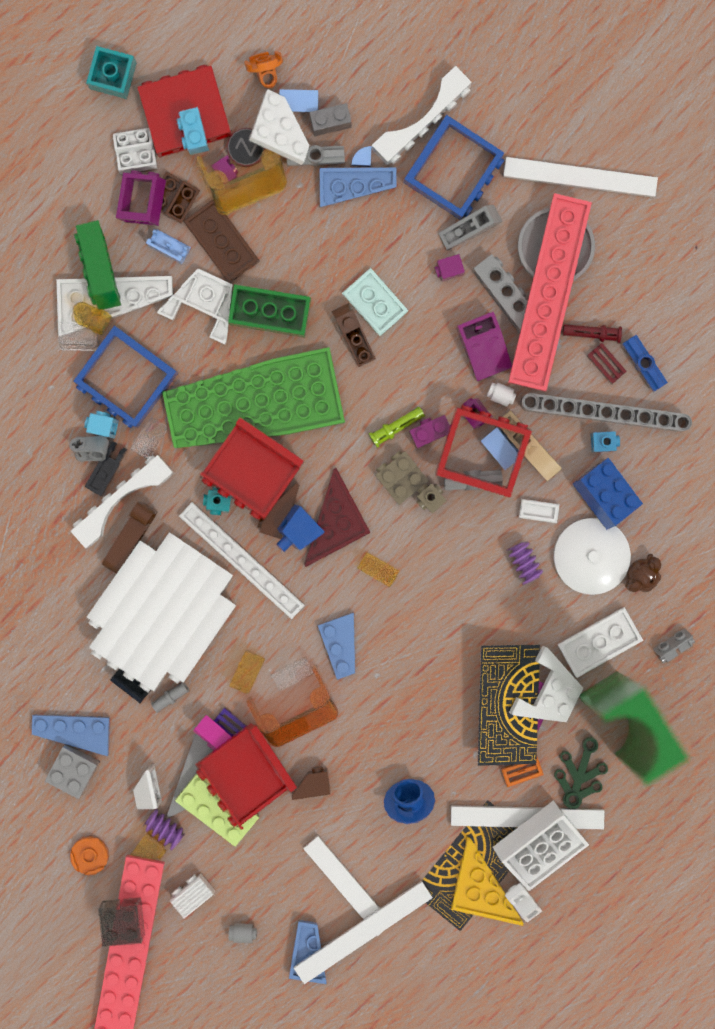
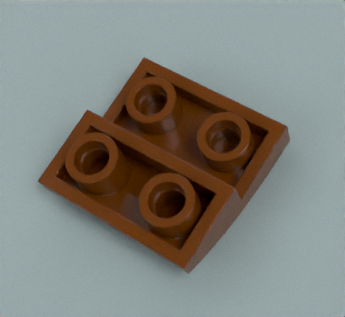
[147,171,200,224]

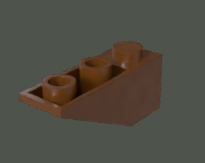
[332,303,376,367]

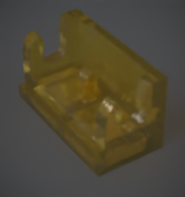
[229,650,265,694]

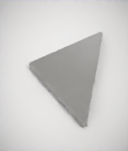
[167,719,213,818]

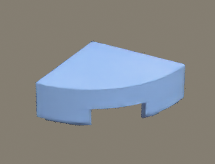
[352,146,372,167]

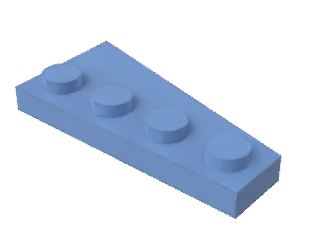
[320,167,397,207]
[32,714,110,756]

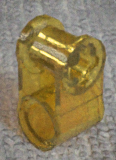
[73,302,112,335]

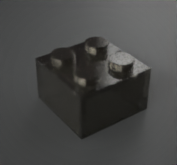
[98,898,145,947]

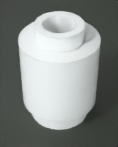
[487,382,516,407]

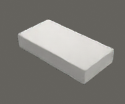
[518,499,560,523]

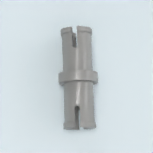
[151,682,189,713]

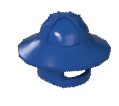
[384,779,435,824]

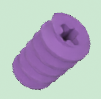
[506,542,543,585]
[143,809,185,851]

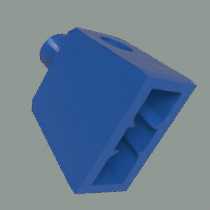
[276,504,324,552]

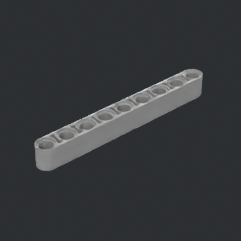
[520,393,692,432]

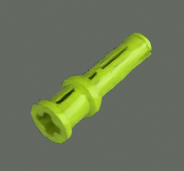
[368,406,425,448]

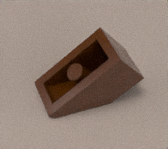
[292,766,331,800]

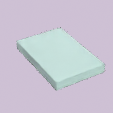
[342,268,408,337]

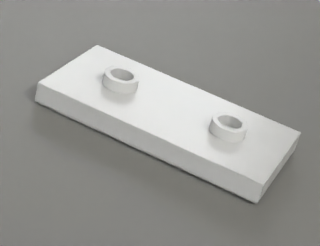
[557,607,643,678]

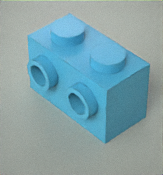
[177,107,209,155]
[84,411,119,439]

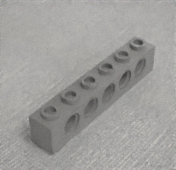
[472,254,562,350]

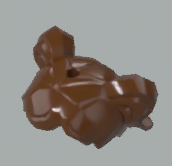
[625,553,662,592]

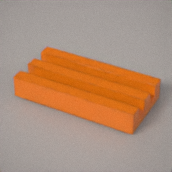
[501,757,544,787]

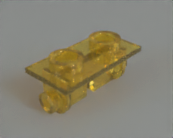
[357,552,399,587]

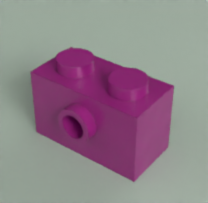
[409,415,450,449]

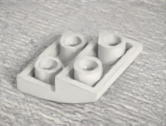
[113,128,157,175]

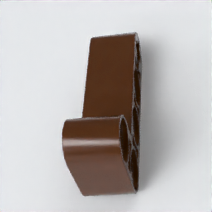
[102,501,157,574]

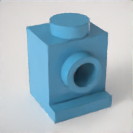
[590,431,620,453]

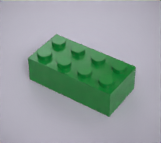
[74,220,121,311]
[228,284,311,338]

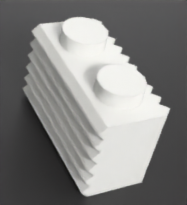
[170,873,215,918]

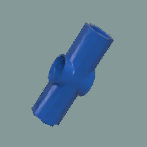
[622,335,668,392]

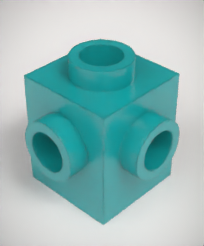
[203,487,231,516]

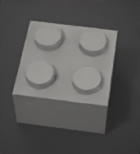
[45,745,100,799]

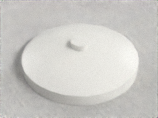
[553,518,631,595]

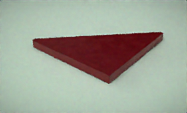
[304,468,371,567]

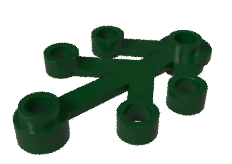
[554,737,608,809]

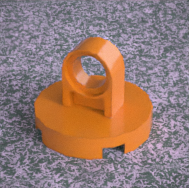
[244,51,283,88]

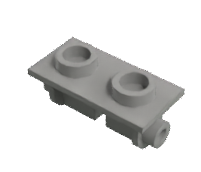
[653,628,695,663]

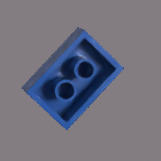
[572,457,643,530]

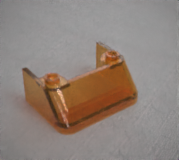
[246,665,338,747]

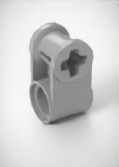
[69,436,109,462]

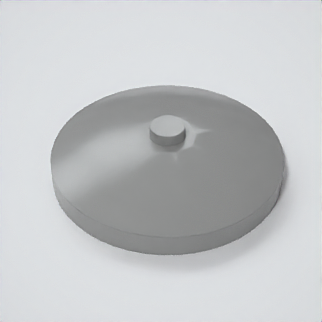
[517,208,595,281]

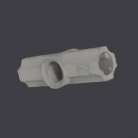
[287,145,345,167]
[444,470,503,491]

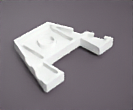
[157,269,233,345]
[509,646,583,722]

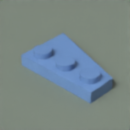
[318,612,355,680]
[289,920,327,984]

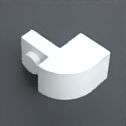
[505,882,542,922]

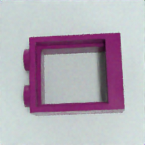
[116,170,166,226]

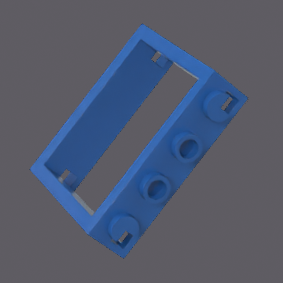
[404,115,505,220]
[73,325,178,428]

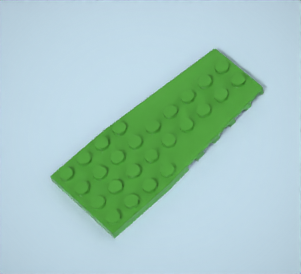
[162,347,345,448]

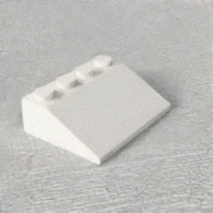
[493,800,589,891]

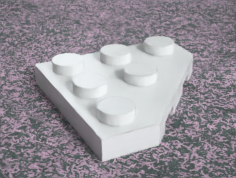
[249,89,309,165]

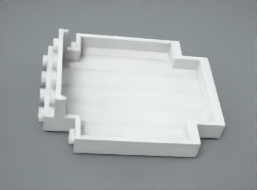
[87,532,236,692]

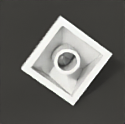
[133,764,162,809]

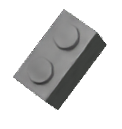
[309,103,352,136]

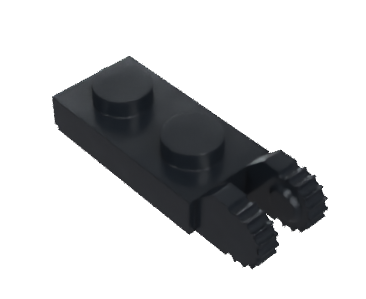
[85,441,127,497]

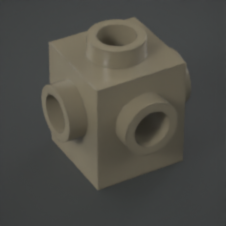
[416,483,447,514]

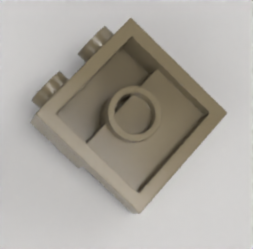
[375,451,428,505]

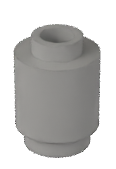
[229,923,257,944]

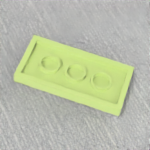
[175,773,259,847]

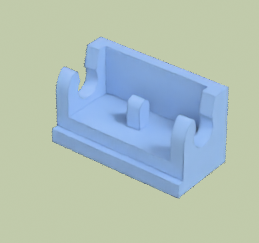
[279,89,319,112]
[146,229,191,264]
[481,427,518,470]

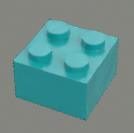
[86,46,137,99]

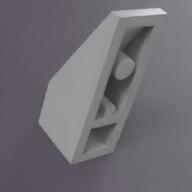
[439,205,502,250]

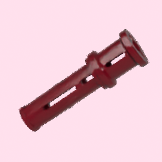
[563,324,622,344]

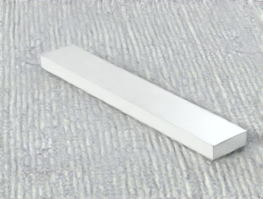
[303,835,385,936]

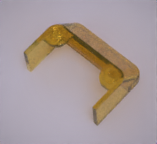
[196,149,287,215]

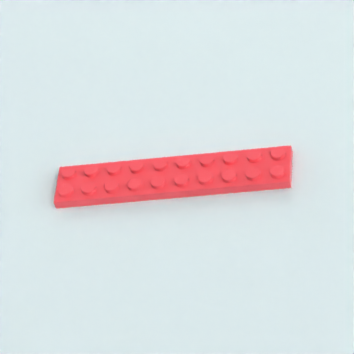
[508,193,592,392]
[94,855,165,1029]

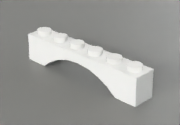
[372,66,472,166]
[71,455,175,549]

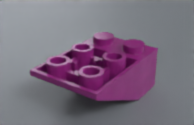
[456,311,512,381]

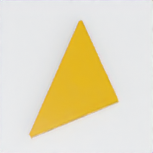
[451,837,524,926]

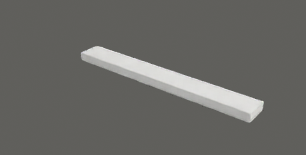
[503,157,658,198]
[179,502,305,619]
[451,805,605,829]
[294,880,433,984]

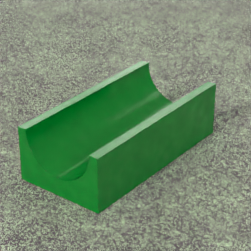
[579,671,689,786]

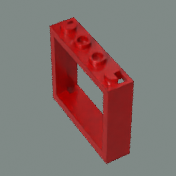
[435,405,532,498]

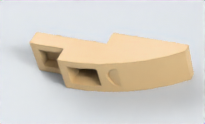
[500,410,562,481]

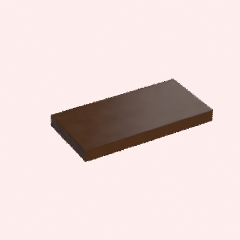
[184,199,260,283]

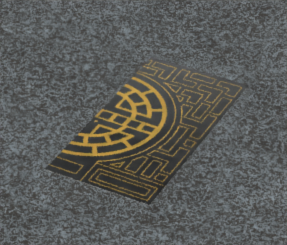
[478,645,540,766]
[422,800,518,931]

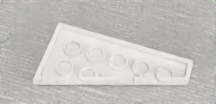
[56,276,173,338]

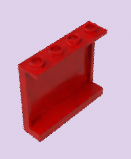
[137,65,232,158]
[200,418,304,520]
[195,723,297,830]

